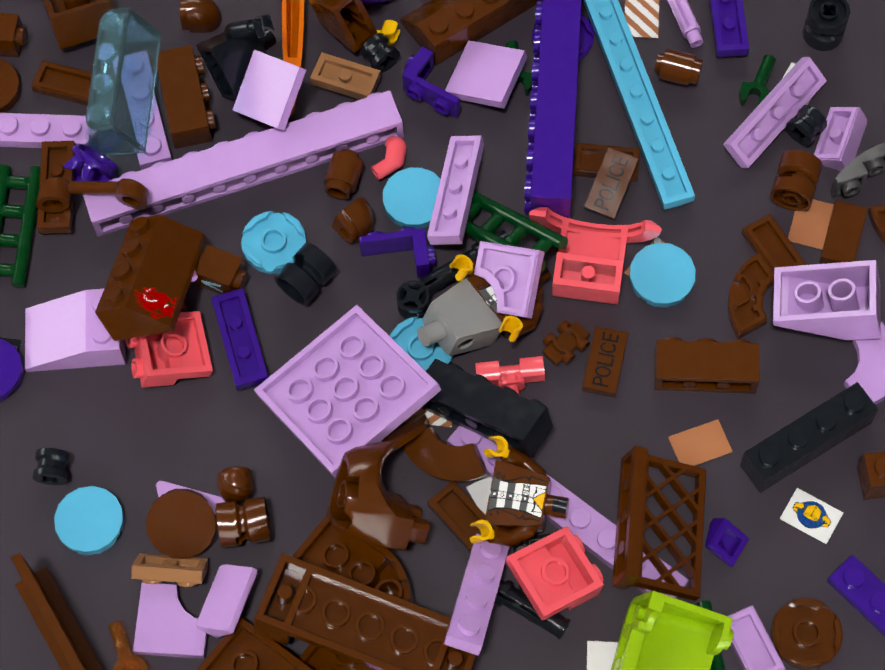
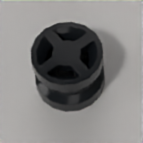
[360,33,400,73]
[786,105,827,146]
[396,280,430,319]
[32,448,70,485]

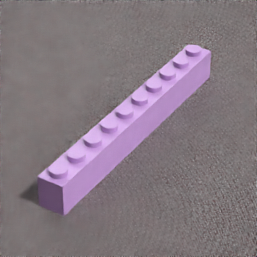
[83,90,404,237]

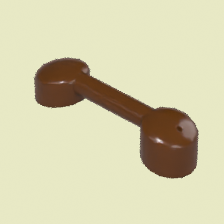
[36,177,149,213]

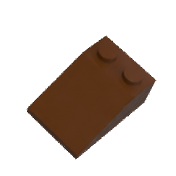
[42,0,120,49]

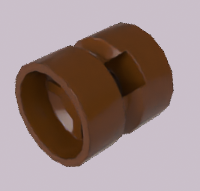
[770,150,823,211]
[216,496,271,548]

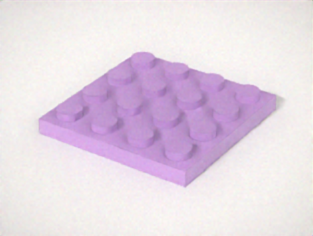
[254,305,441,479]

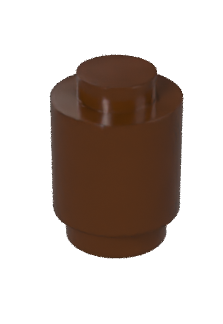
[654,48,703,86]
[324,149,364,200]

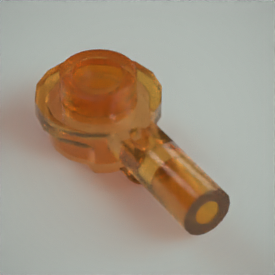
[108,621,148,670]

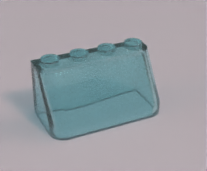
[85,7,161,156]

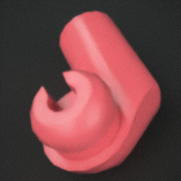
[371,136,407,181]

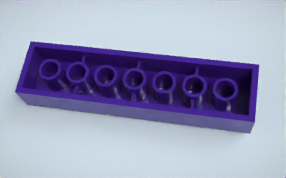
[524,0,582,218]

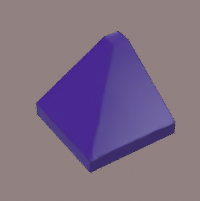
[705,518,750,567]

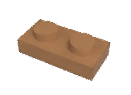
[310,52,381,100]
[131,553,208,587]

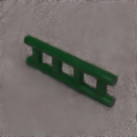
[0,164,40,288]
[465,190,568,272]

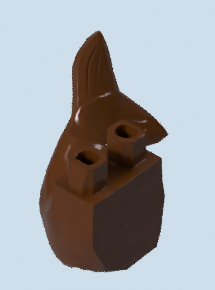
[327,414,430,550]

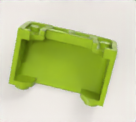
[611,591,734,670]

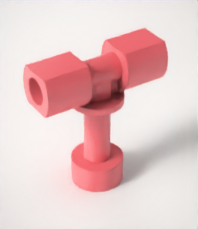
[475,356,545,396]

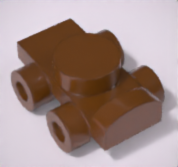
[542,320,590,366]

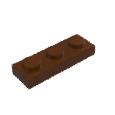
[37,141,76,234]

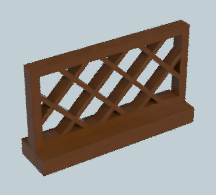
[612,445,706,601]
[11,552,103,670]

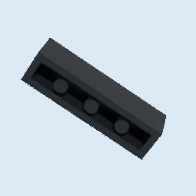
[421,359,554,458]
[740,382,878,493]

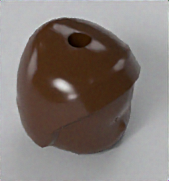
[217,466,254,502]

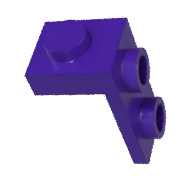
[402,46,460,118]
[359,227,436,279]

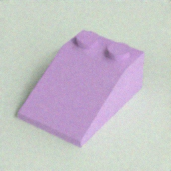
[773,260,881,340]
[25,289,126,372]

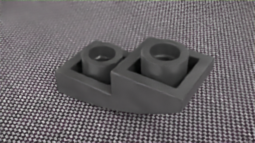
[831,142,885,198]

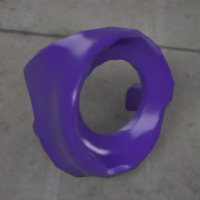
[63,144,118,181]

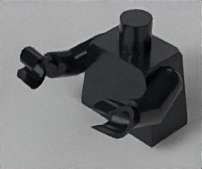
[196,14,303,100]

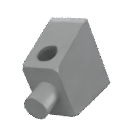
[417,277,502,356]

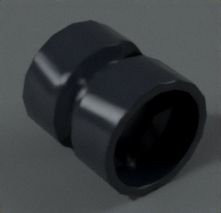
[802,0,850,51]
[274,242,337,306]

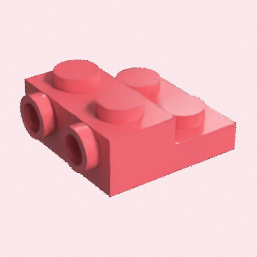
[125,311,213,388]
[505,526,604,621]

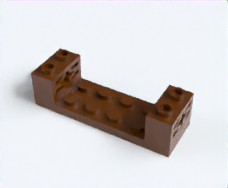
[254,553,476,670]

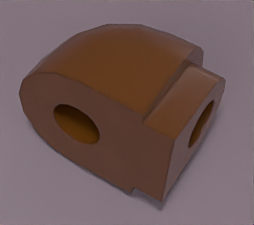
[180,0,222,33]
[332,197,375,243]

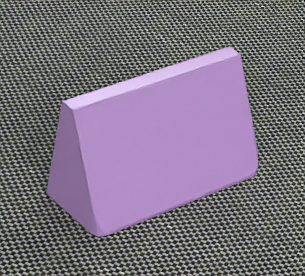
[814,107,867,171]
[196,564,257,638]

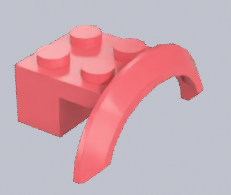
[529,207,662,305]

